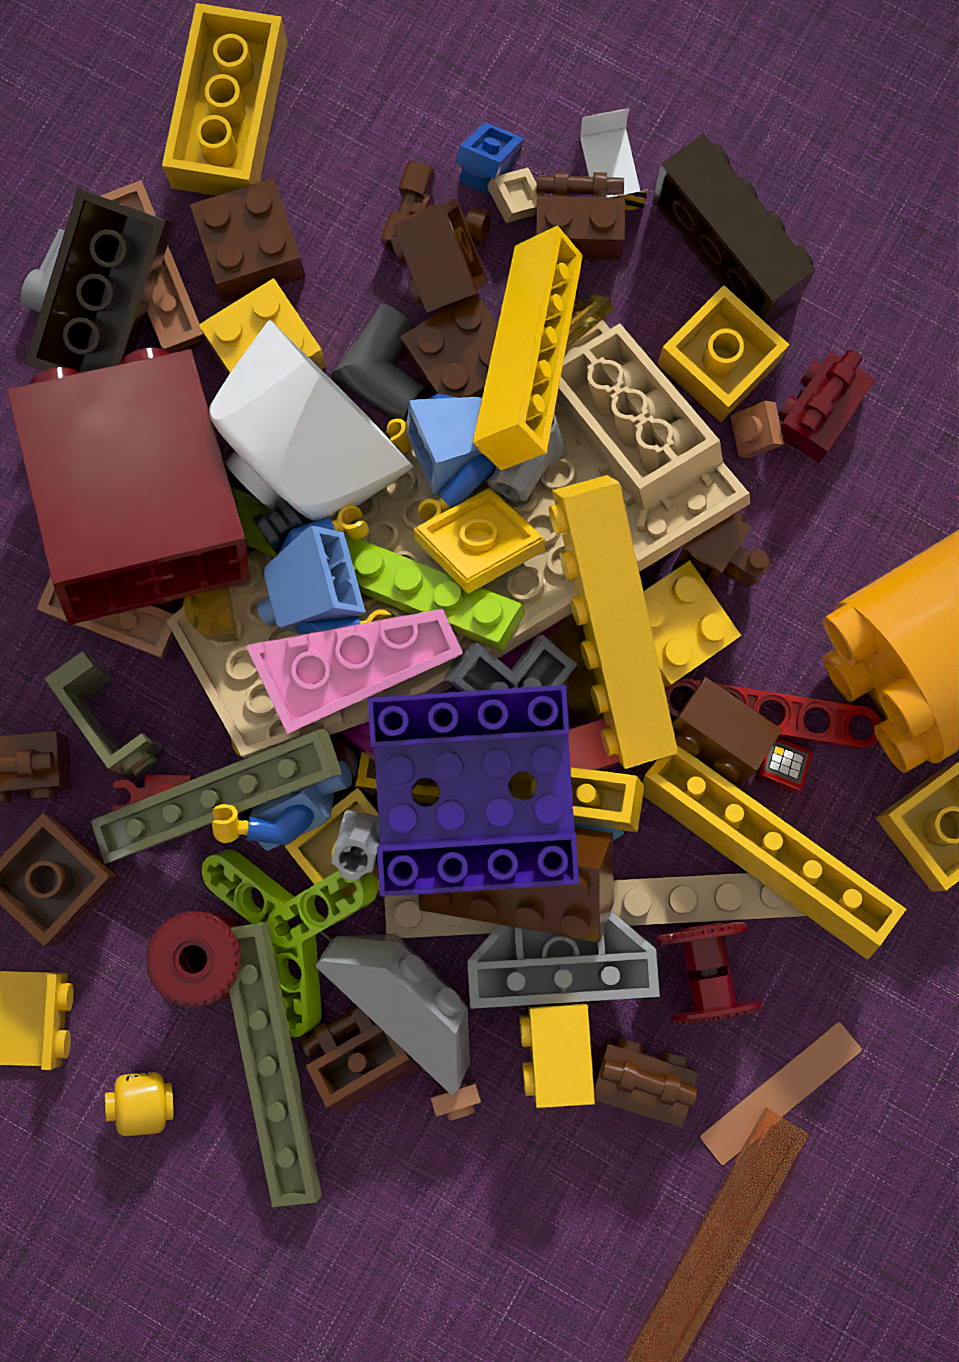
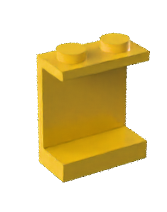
[0,971,74,1070]

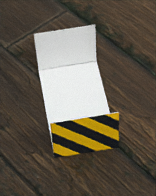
[580,108,648,211]

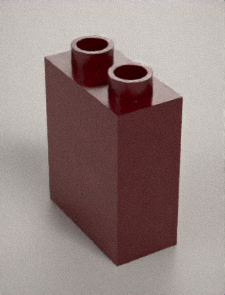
[7,348,251,625]

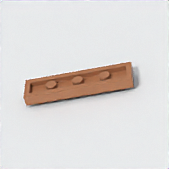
[101,180,205,354]

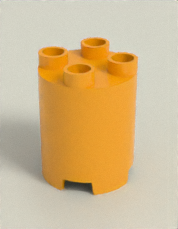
[822,530,959,773]

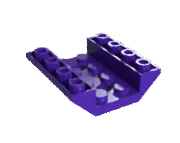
[368,685,579,897]

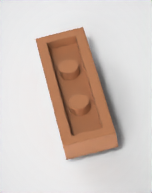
[37,576,174,660]

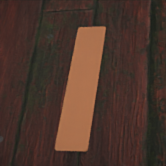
[700,1022,862,1165]

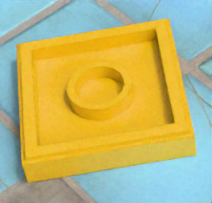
[414,487,545,594]

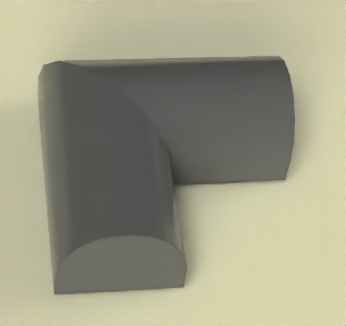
[331,304,428,422]
[444,635,578,692]

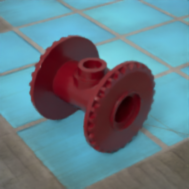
[146,912,241,1007]
[656,922,762,1024]

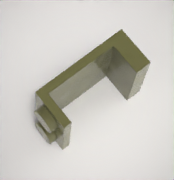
[44,651,164,777]

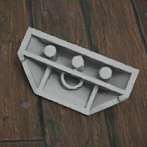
[468,911,660,1009]
[316,934,470,1095]

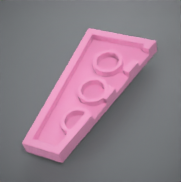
[246,609,463,734]

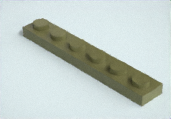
[91,729,342,864]
[229,922,322,1208]

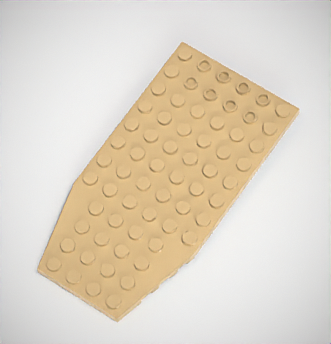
[167,319,751,759]

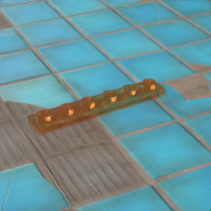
[625,1107,809,1362]

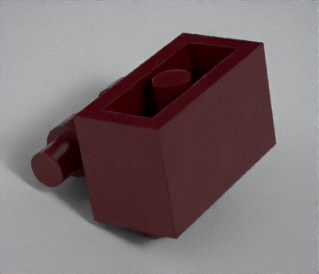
[778,350,876,463]

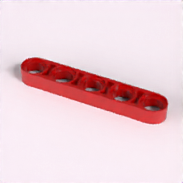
[665,679,882,749]

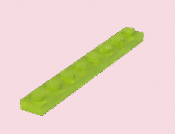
[231,487,525,652]

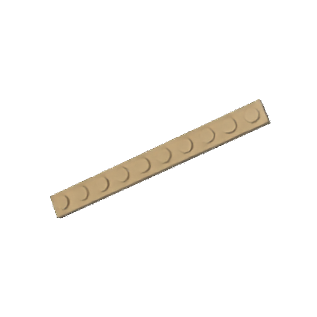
[385,873,807,938]

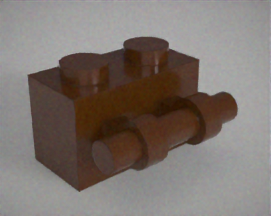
[535,171,625,260]
[673,511,770,589]
[672,677,782,787]
[0,731,71,804]
[300,1004,421,1113]
[593,1036,698,1128]

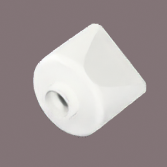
[209,319,414,522]

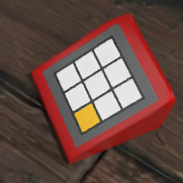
[754,738,813,794]

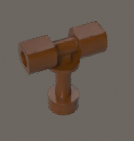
[380,161,491,253]

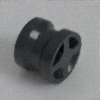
[252,498,303,554]

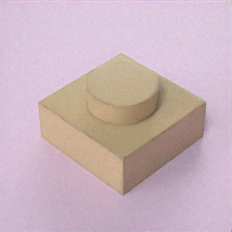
[487,168,543,223]

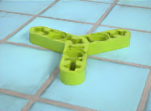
[202,849,377,1037]

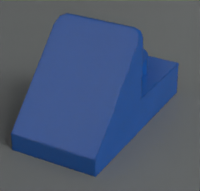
[455,122,524,195]

